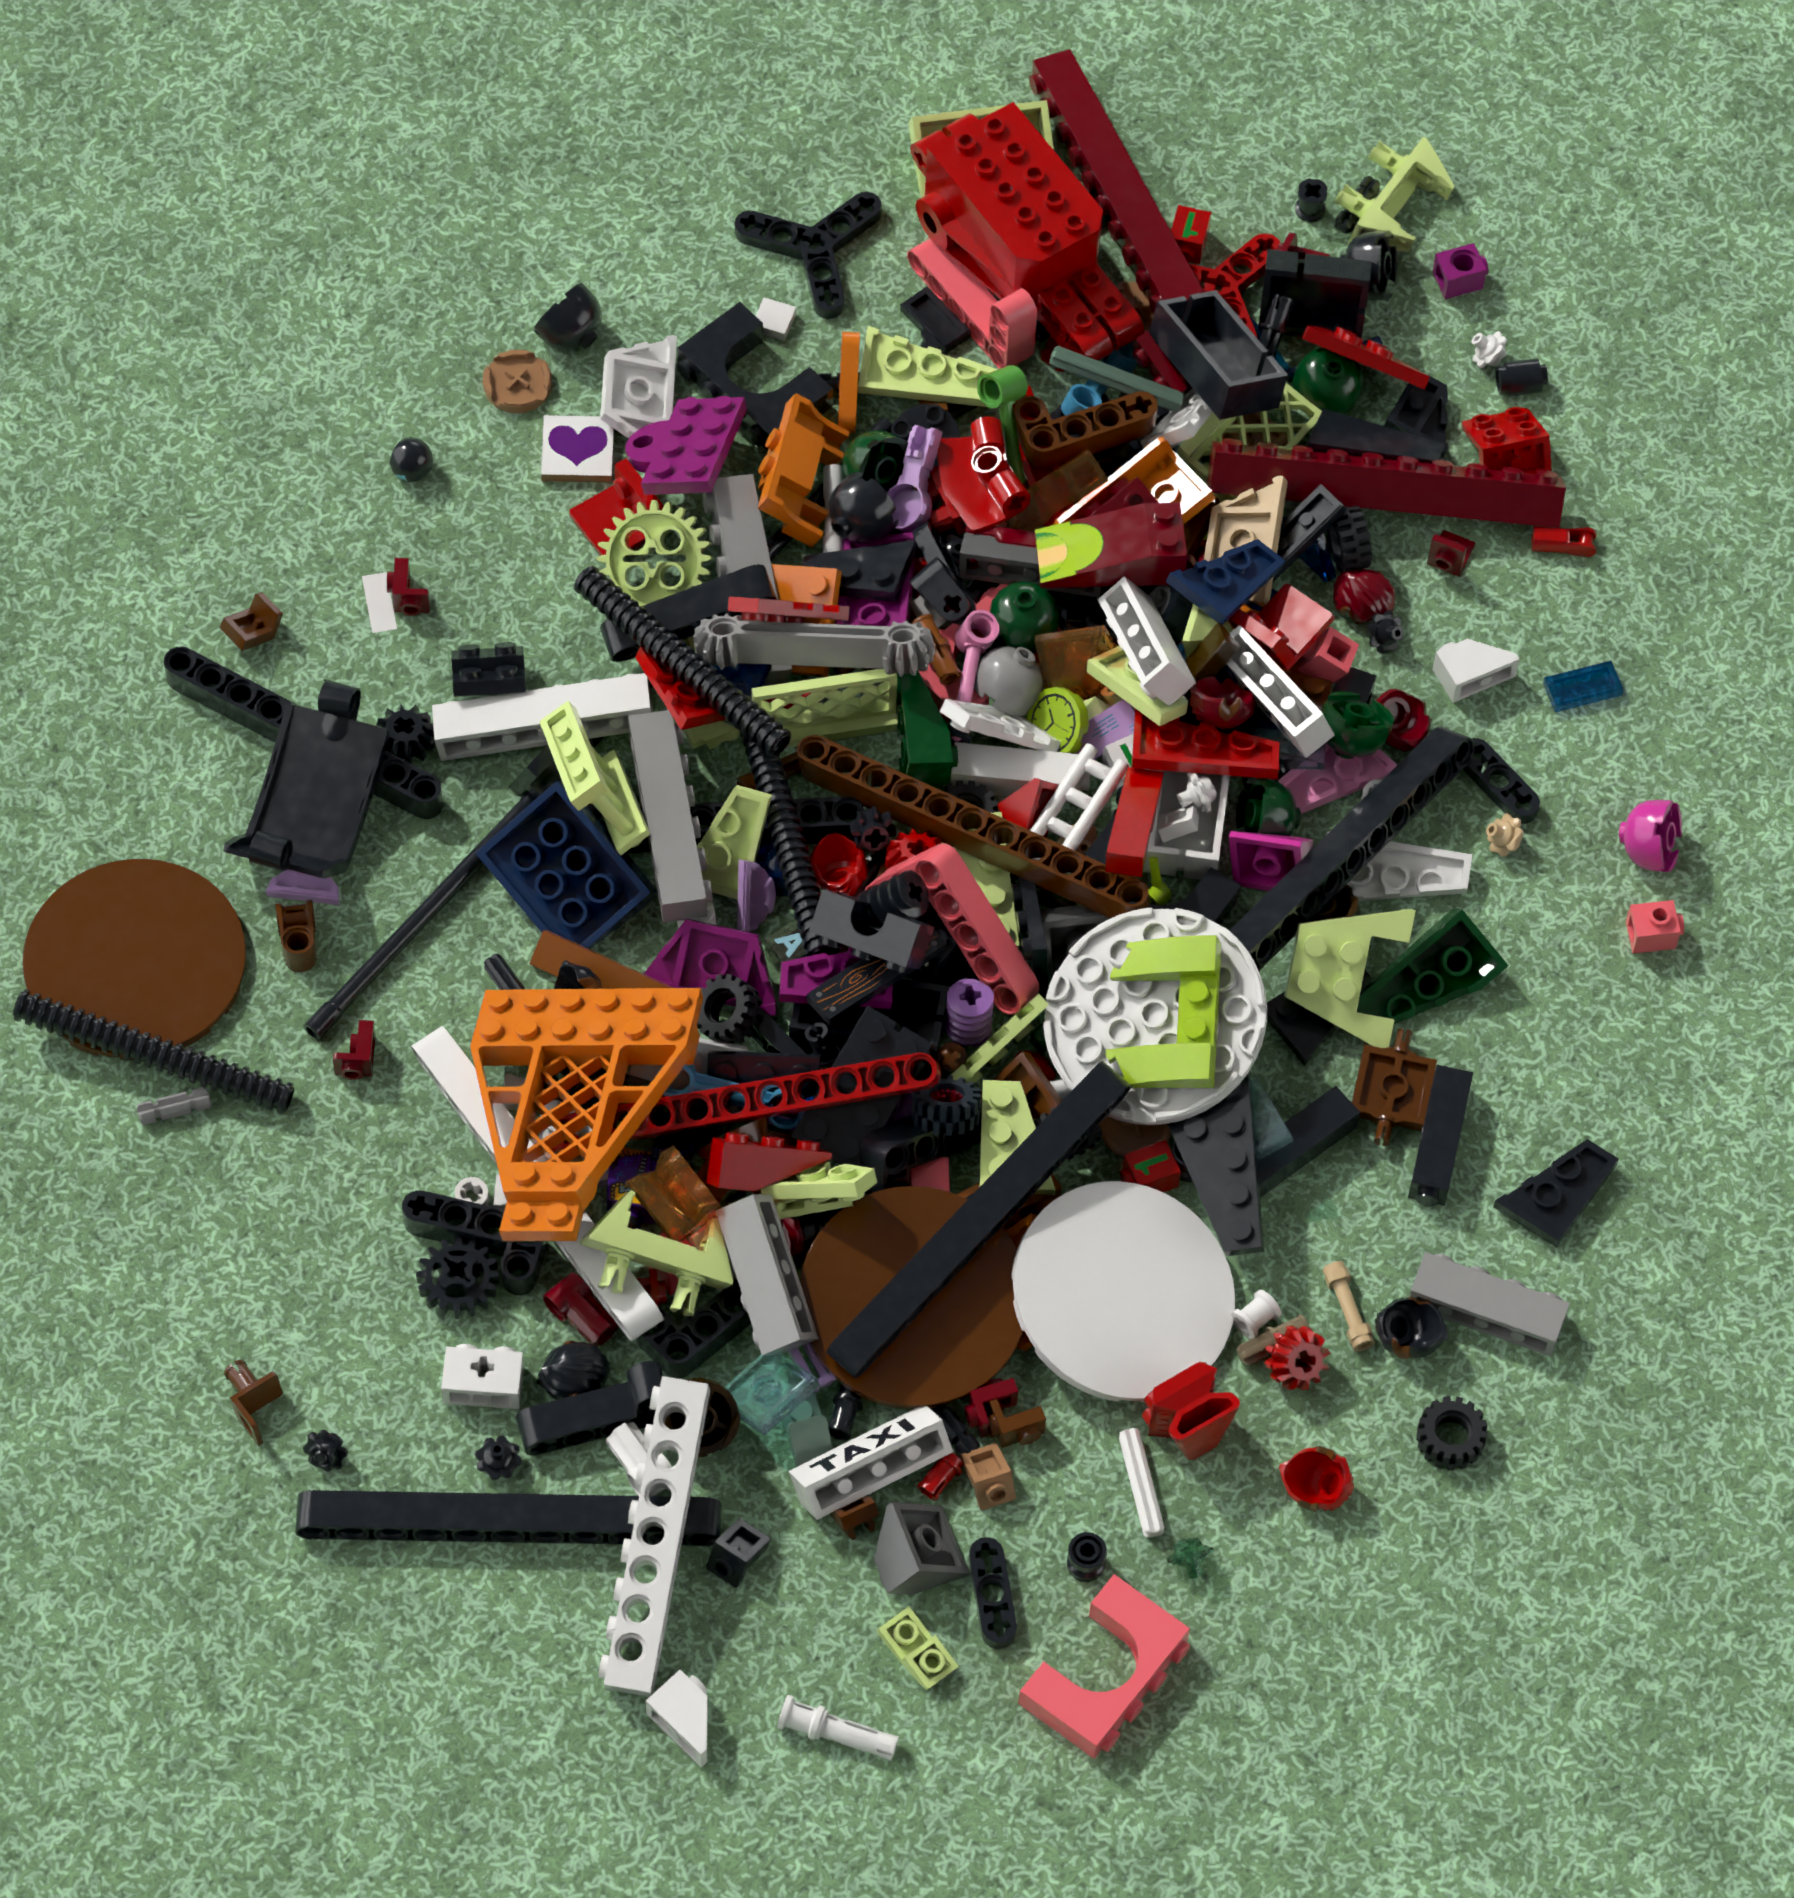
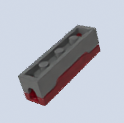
[959,526,1102,598]

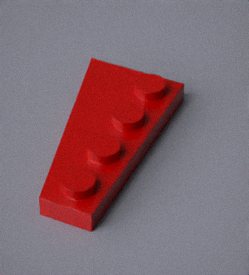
[1131,708,1280,779]

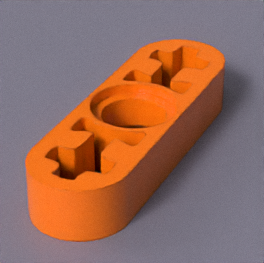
[838,331,860,434]

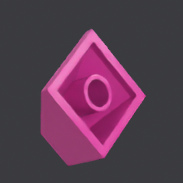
[1229,831,1314,891]

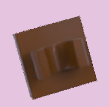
[830,1495,879,1540]

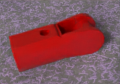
[1532,526,1596,557]

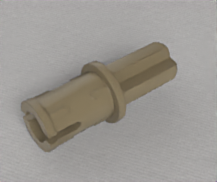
[1237,1314,1310,1366]

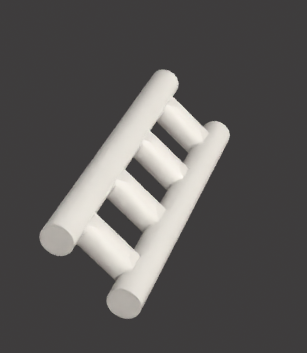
[1030,743,1129,860]

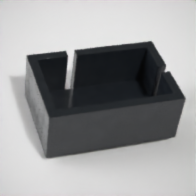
[1258,249,1371,339]

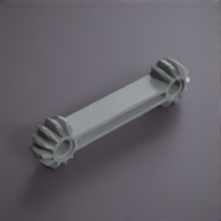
[693,613,935,677]

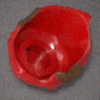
[1279,1446,1354,1512]

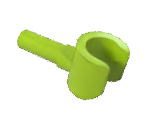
[1148,857,1172,905]

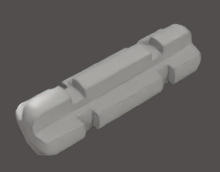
[137,1087,211,1125]

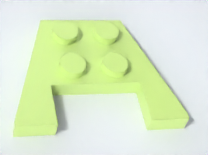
[1284,909,1416,1048]

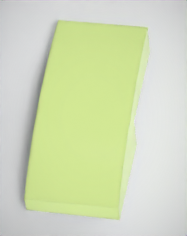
[876,1606,959,1691]

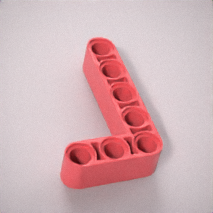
[907,238,1037,369]
[865,843,1039,1015]

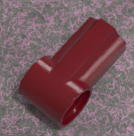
[542,1272,618,1347]

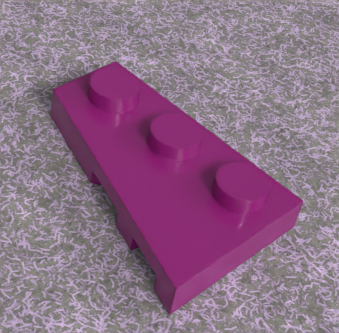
[779,947,893,1009]

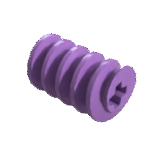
[945,979,994,1047]

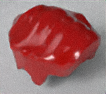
[811,833,869,897]

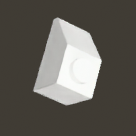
[1432,639,1520,703]
[646,1670,708,1767]

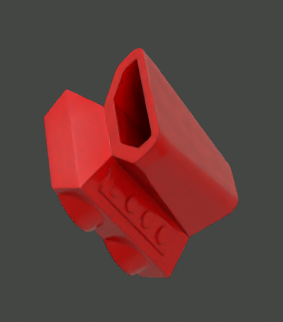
[1142,1361,1240,1460]

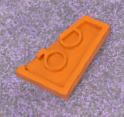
[771,564,842,677]

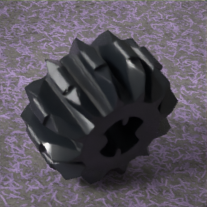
[376,703,435,763]

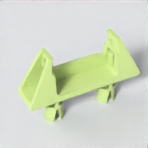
[1334,136,1455,252]
[579,1191,733,1316]

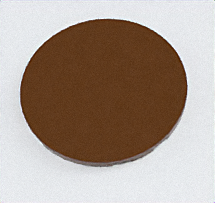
[23,859,246,1061]
[800,1186,1023,1409]

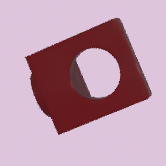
[1427,530,1475,577]

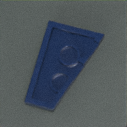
[1166,539,1285,625]

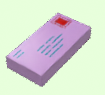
[1076,699,1135,760]

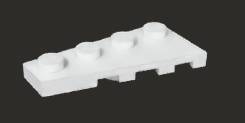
[1140,388,1213,448]
[1327,832,1473,901]

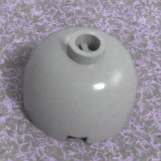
[974,646,1044,716]

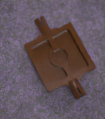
[1352,1028,1437,1146]

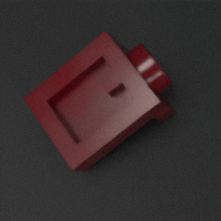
[333,1020,376,1080]

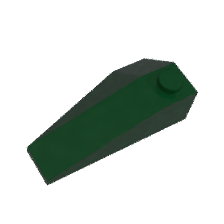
[896,670,958,802]
[1357,908,1509,1024]

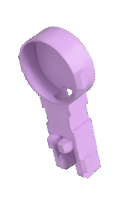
[887,425,943,533]

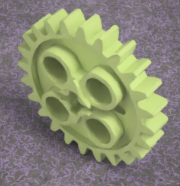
[596,500,713,606]

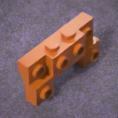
[757,393,850,547]

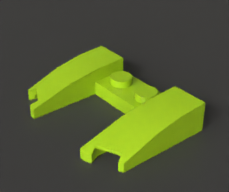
[1106,935,1222,1088]

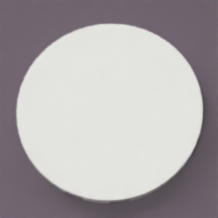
[1043,908,1267,1125]
[1012,1181,1235,1402]

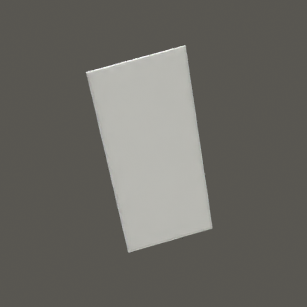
[362,572,397,633]

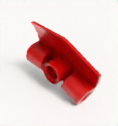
[937,416,1031,533]

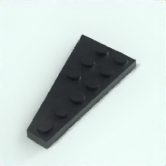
[1167,1071,1264,1256]

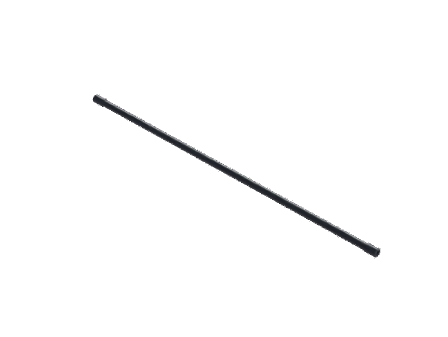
[303,418,892,1041]

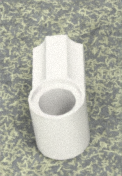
[606,1422,672,1496]

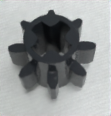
[850,806,897,854]

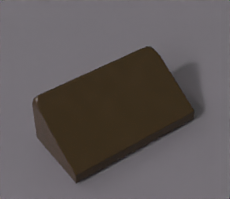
[1183,622,1240,698]

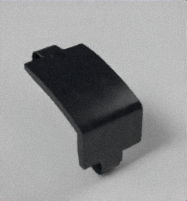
[223,679,389,878]

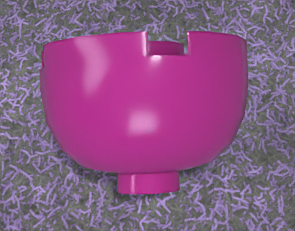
[1619,800,1682,872]

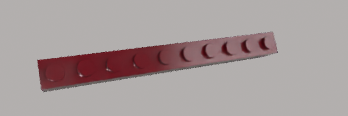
[1029,49,1204,315]
[1207,438,1566,528]

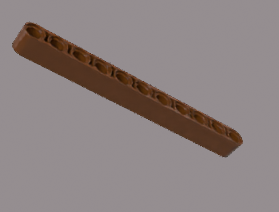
[797,735,1149,918]

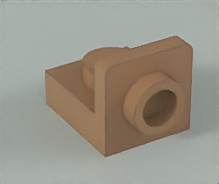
[960,1443,1016,1510]

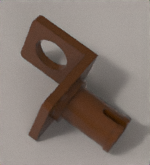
[224,1360,283,1446]

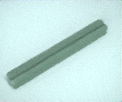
[1049,346,1184,412]

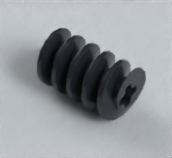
[853,870,929,935]

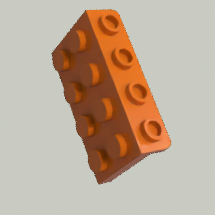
[1054,437,1216,525]

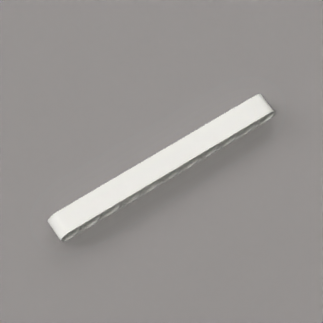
[411,1026,664,1341]

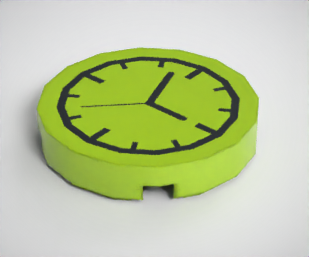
[1027,687,1089,754]

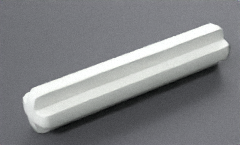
[1119,1428,1164,1538]

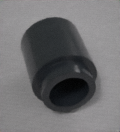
[1495,358,1548,397]

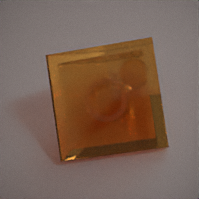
[1035,625,1117,701]

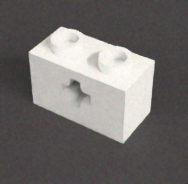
[441,1344,524,1409]

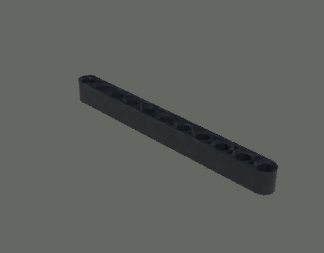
[1229,726,1474,971]
[826,1061,1132,1379]
[295,1490,721,1546]

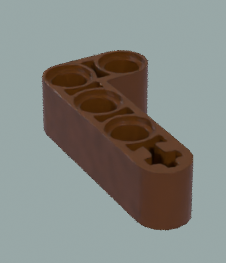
[1014,391,1158,470]

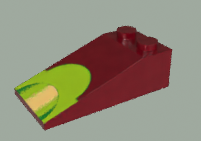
[1035,502,1187,588]

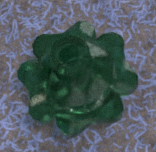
[1167,1537,1214,1579]

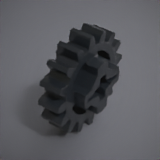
[416,1236,500,1319]

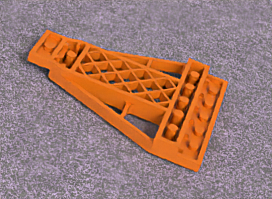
[470,988,704,1241]

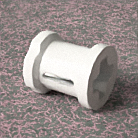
[1231,1289,1282,1339]

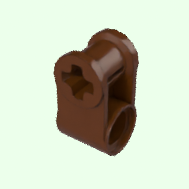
[275,900,317,972]

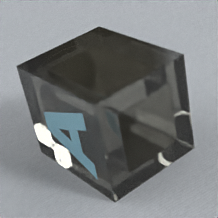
[764,919,806,974]

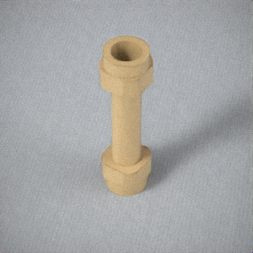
[1323,1261,1375,1352]

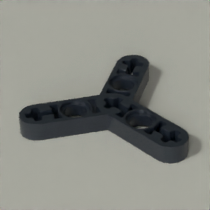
[734,192,882,319]

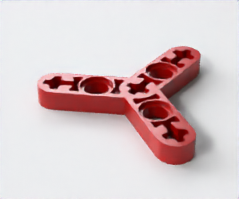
[1188,233,1280,338]

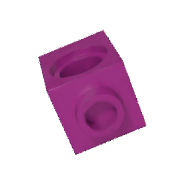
[1432,243,1489,299]

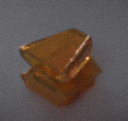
[625,1145,722,1242]

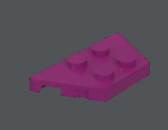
[643,919,778,1016]

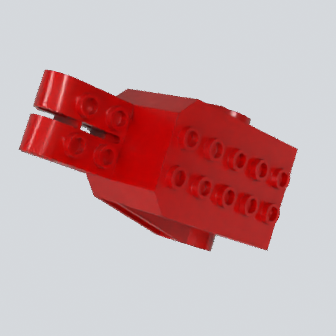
[910,102,1145,361]

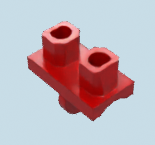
[914,465,966,535]

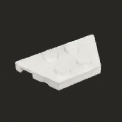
[600,335,677,438]

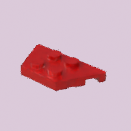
[1302,326,1430,389]

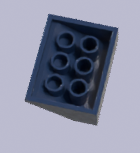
[475,781,658,949]

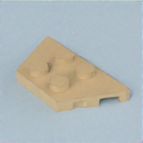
[1204,476,1288,607]

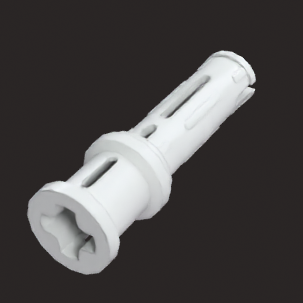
[777,1695,899,1761]

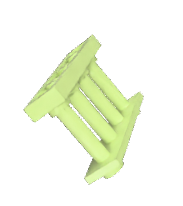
[539,700,650,855]

